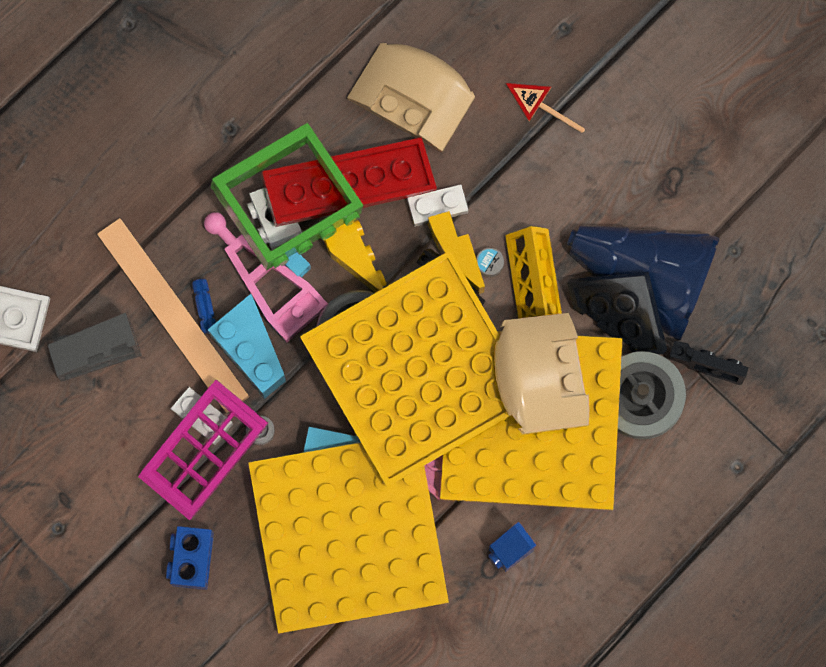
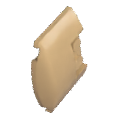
[347,43,475,152]
[494,313,589,435]

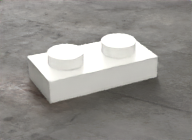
[407,185,468,227]
[171,387,233,445]

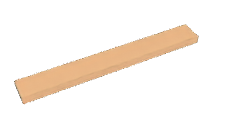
[97,218,249,413]

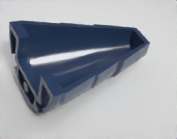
[567,226,719,340]

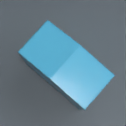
[285,252,311,278]

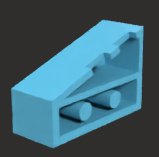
[208,294,286,399]

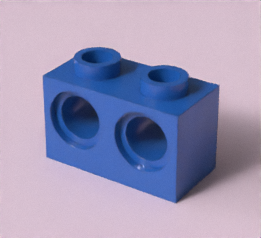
[166,526,214,590]

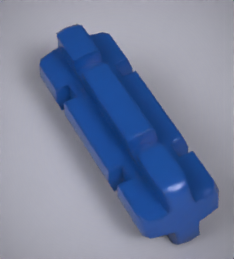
[192,279,216,334]

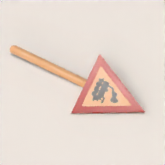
[506,83,585,133]

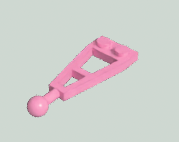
[204,212,328,343]

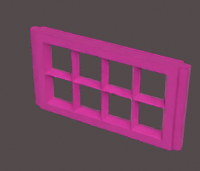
[138,380,268,520]

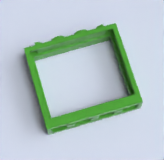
[211,123,363,271]

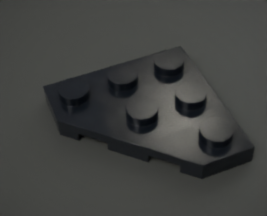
[567,272,667,354]

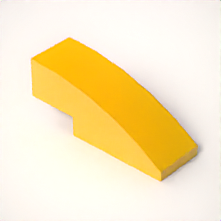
[428,211,485,294]

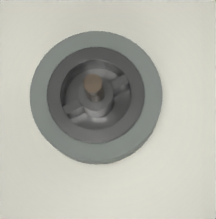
[617,352,686,439]

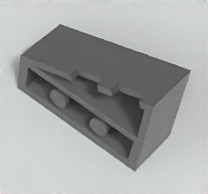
[48,313,142,382]

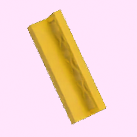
[505,226,562,319]

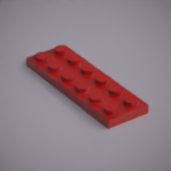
[261,137,437,227]

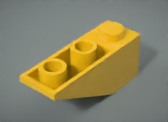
[323,220,387,293]

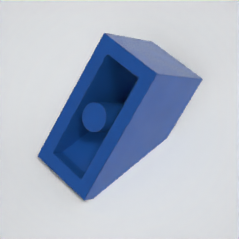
[488,522,536,572]

